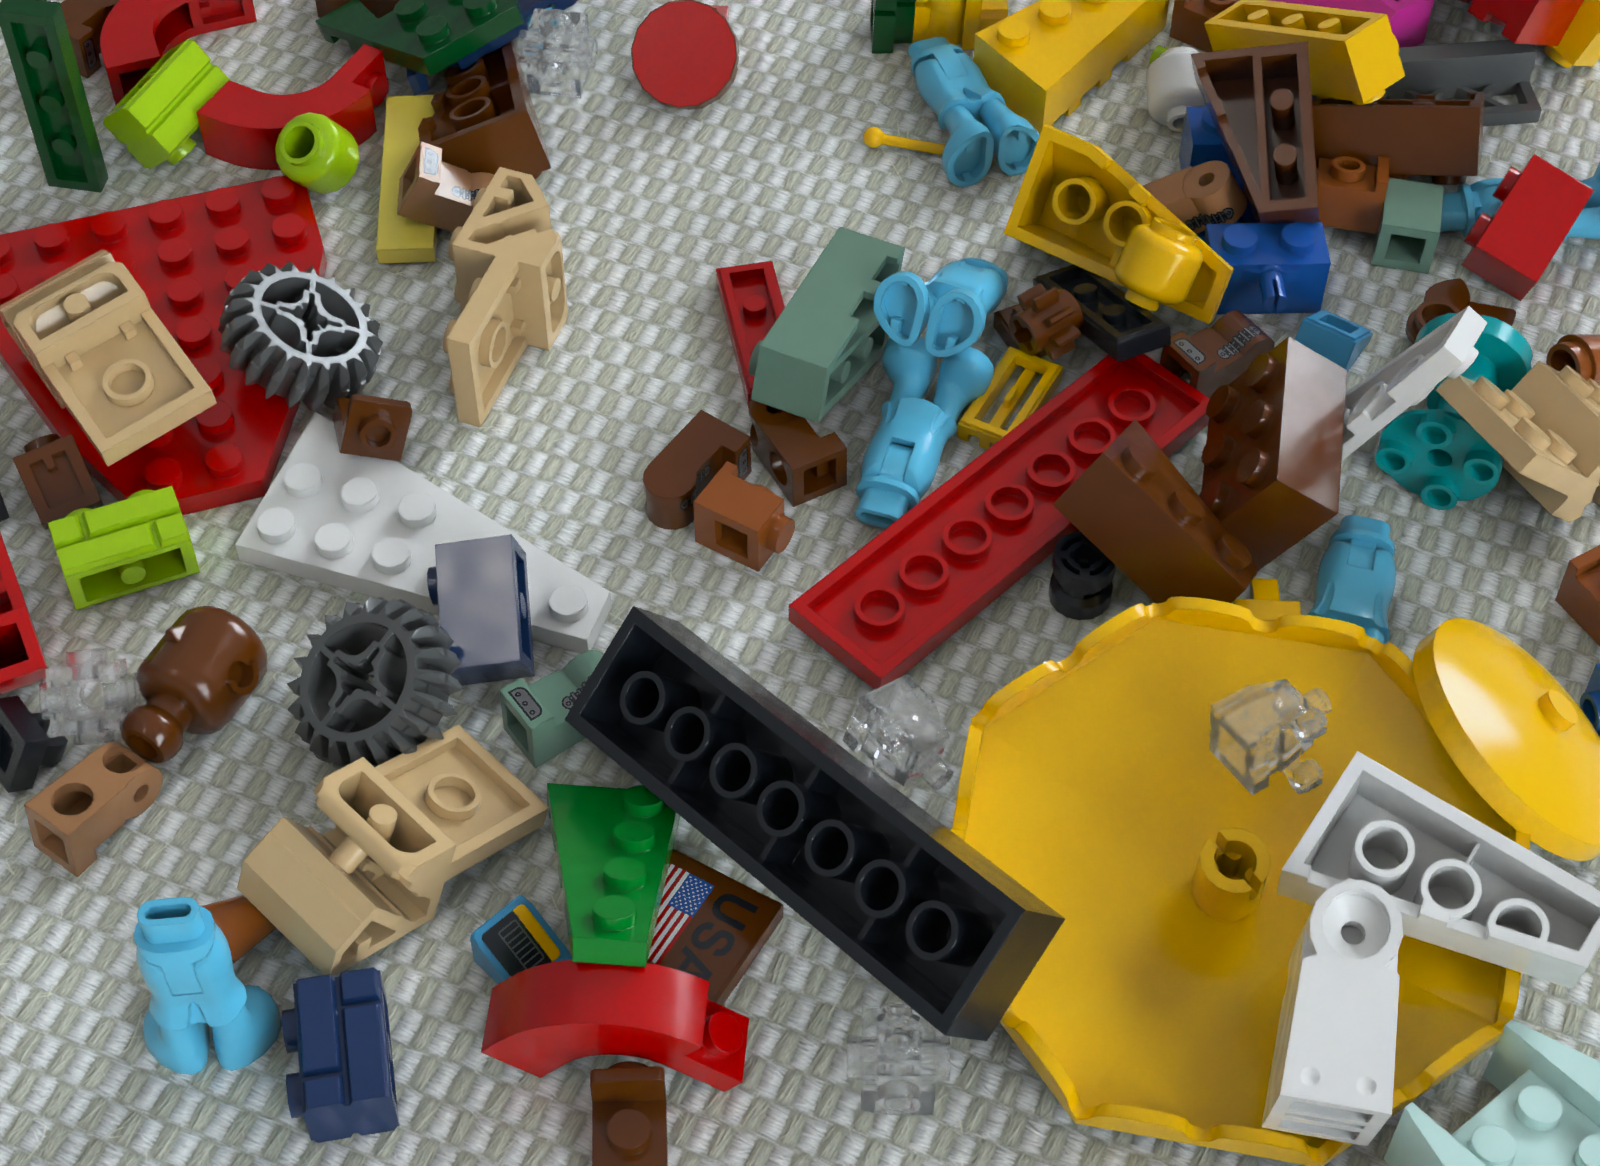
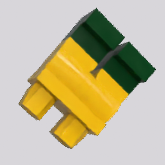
[870,0,1008,54]

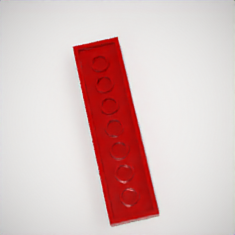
[789,354,1210,694]

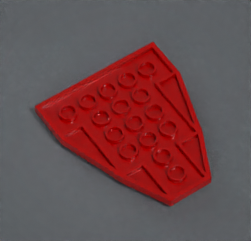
[0,175,327,515]

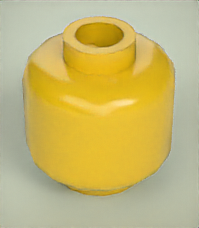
[1115,217,1203,311]

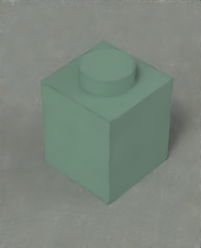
[1371,177,1444,274]

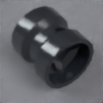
[1048,532,1116,620]

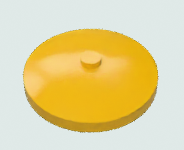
[1413,618,1600,861]

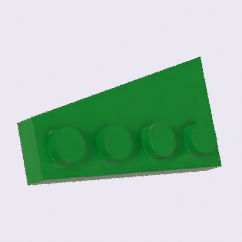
[547,783,680,967]

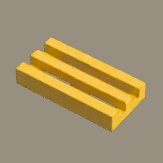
[957,346,1063,449]

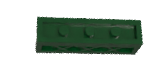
[0,0,109,193]

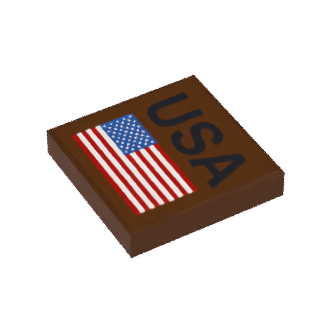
[647,849,783,1006]

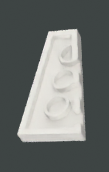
[1342,306,1487,461]

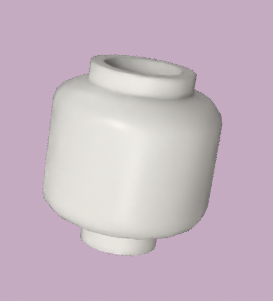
[1146,46,1207,132]

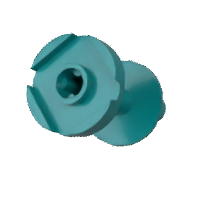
[1375,313,1533,510]

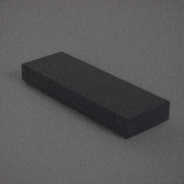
[1033,264,1171,362]

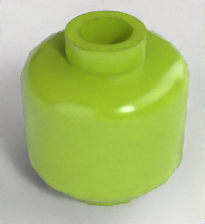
[275,112,360,194]

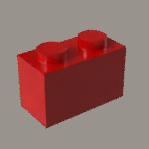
[1461,154,1594,301]

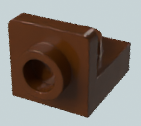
[333,394,412,461]
[12,434,104,530]
[590,1061,668,1166]

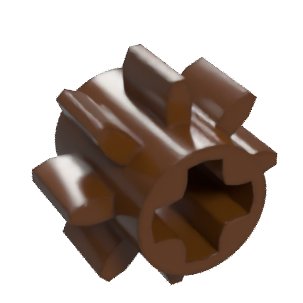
[1009,283,1084,361]

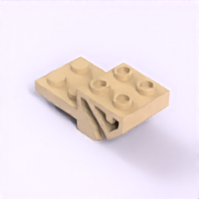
[443,167,568,427]
[0,249,217,466]
[1436,361,1600,523]
[237,724,549,977]

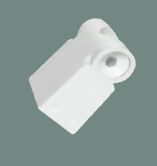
[1261,880,1403,1146]

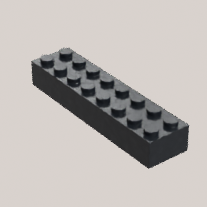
[564,606,1065,1041]

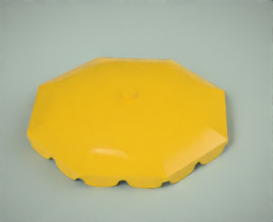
[951,596,1531,1166]

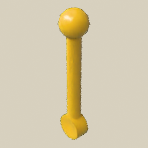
[863,126,946,155]

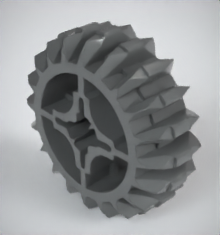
[218,261,383,412]
[287,596,464,770]

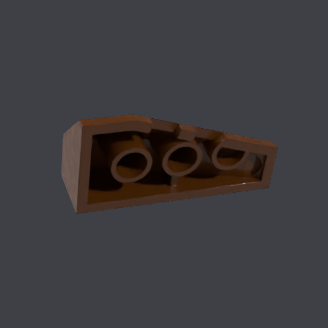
[418,40,551,179]

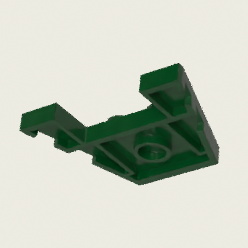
[315,0,524,76]

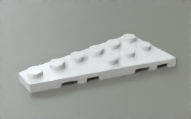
[235,412,612,653]

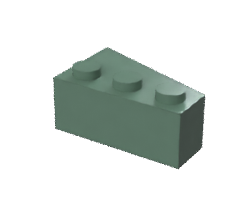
[749,227,905,423]

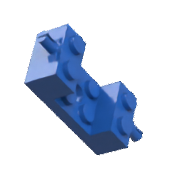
[1179,107,1331,315]

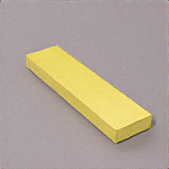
[376,95,437,264]

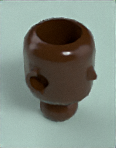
[121,606,268,763]

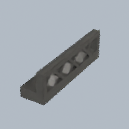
[1311,39,1542,127]

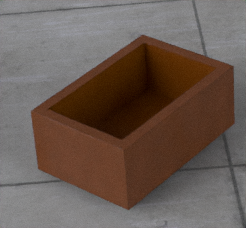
[1199,336,1347,570]

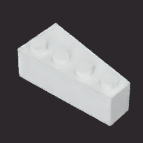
[1276,751,1600,989]

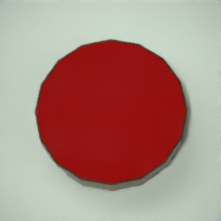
[631,0,739,110]

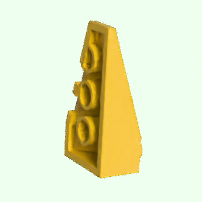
[1004,125,1234,324]

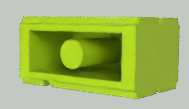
[103,39,231,169]
[48,486,200,610]

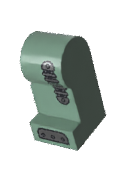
[499,650,604,769]

